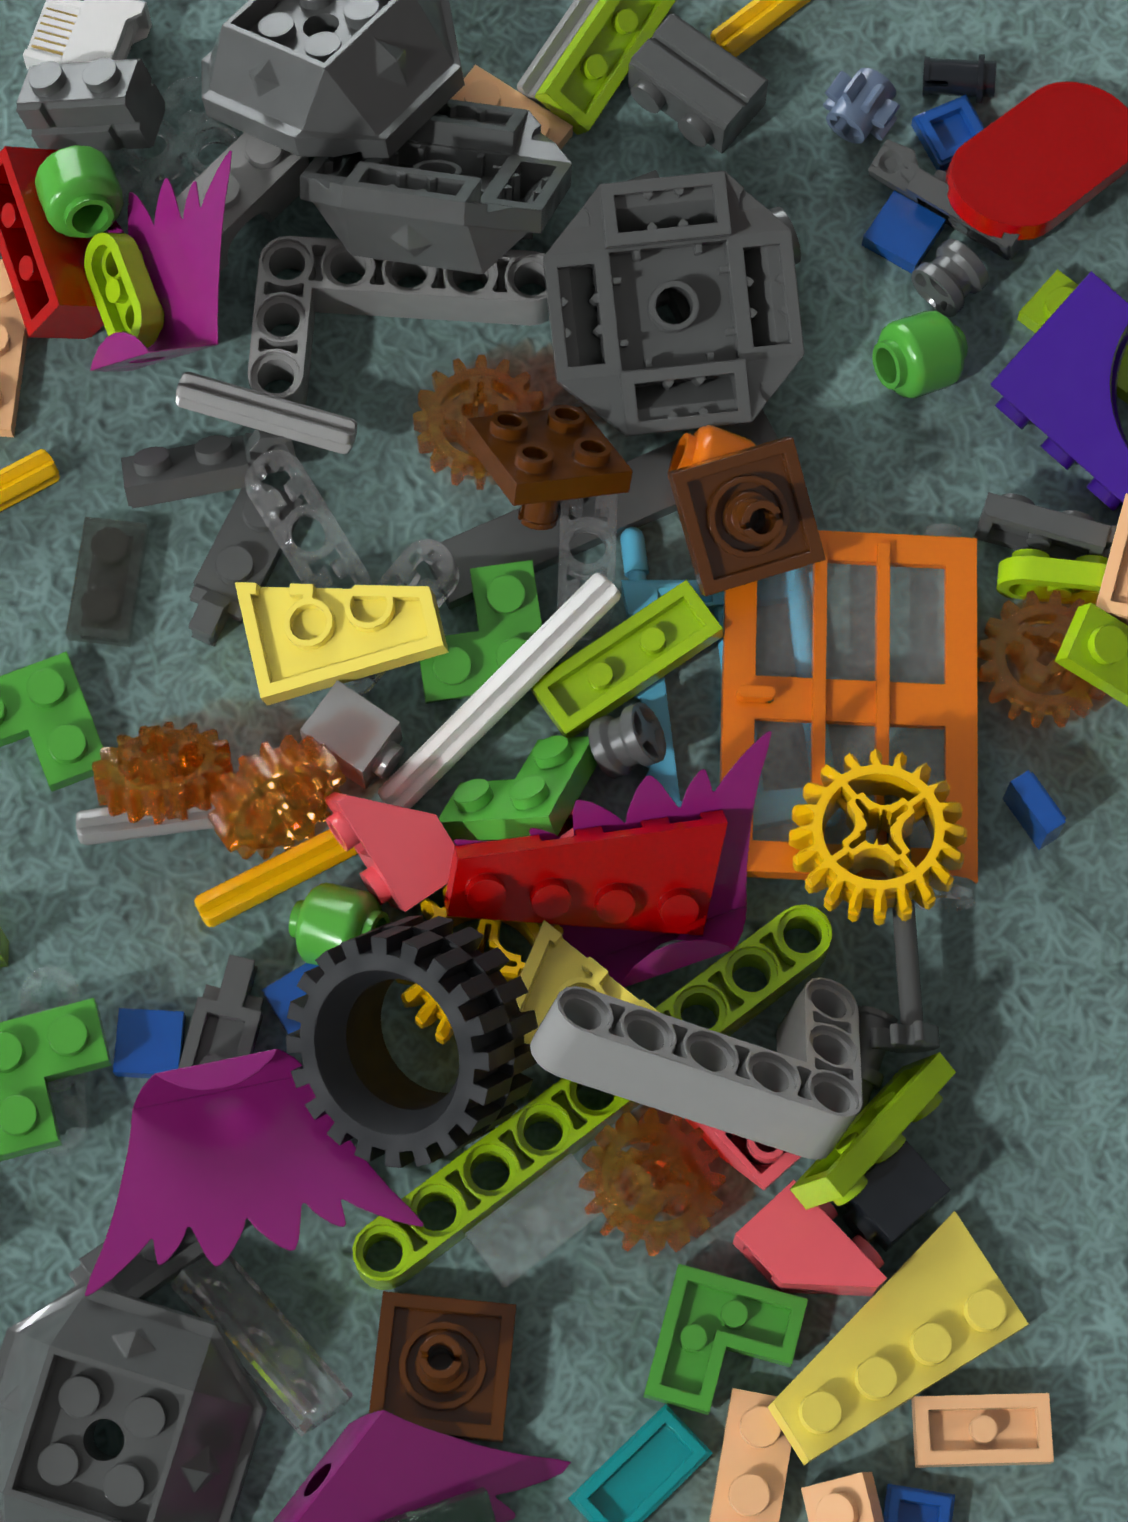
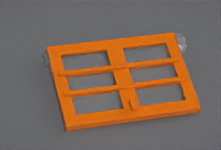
[720,524,978,911]

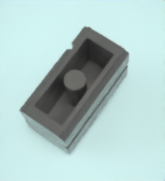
[628,13,768,154]
[16,58,166,151]

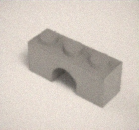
[152,132,309,271]

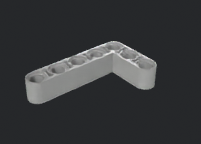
[248,236,549,405]
[530,977,863,1160]

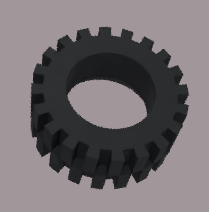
[286,915,538,1168]

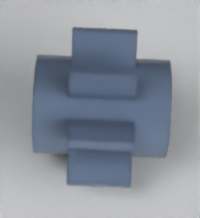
[823,68,900,144]

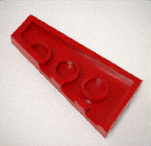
[444,810,728,935]

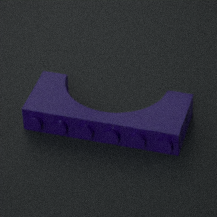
[990,271,1128,511]

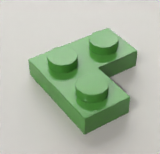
[419,560,549,704]
[0,651,111,792]
[439,735,597,842]
[0,998,112,1162]
[643,1264,808,1415]

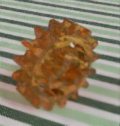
[413,355,544,490]
[977,590,1106,728]
[92,721,235,824]
[208,735,346,860]
[579,1108,726,1256]

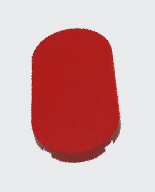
[945,81,1128,240]

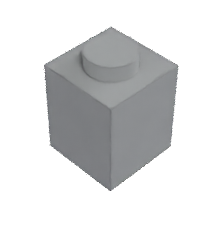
[300,680,404,789]

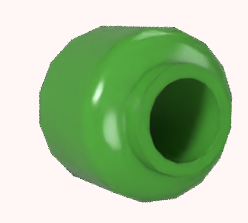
[35,145,124,238]
[872,311,968,398]
[289,883,390,966]

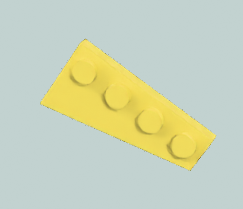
[767,1211,1029,1465]

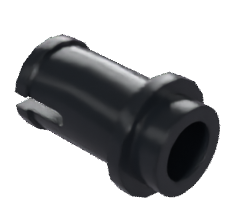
[922,54,997,103]

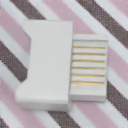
[23,0,152,70]

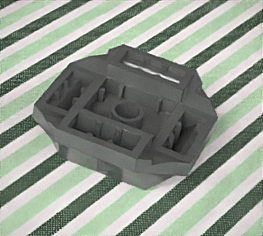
[201,0,465,158]
[300,99,572,274]
[543,171,804,437]
[0,1284,267,1522]

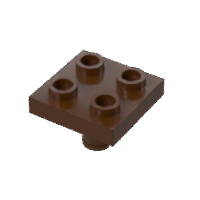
[464,405,633,530]
[667,436,826,596]
[369,1291,517,1443]

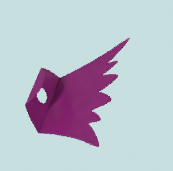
[90,150,232,372]
[454,731,772,987]
[85,1049,424,1297]
[273,1410,571,1522]

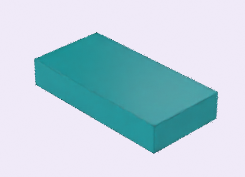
[568,1404,713,1522]

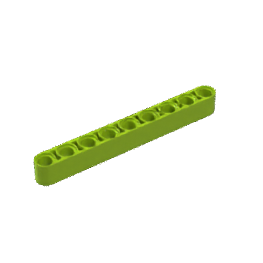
[352,904,832,1290]

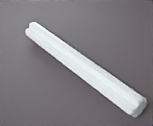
[378,573,621,809]

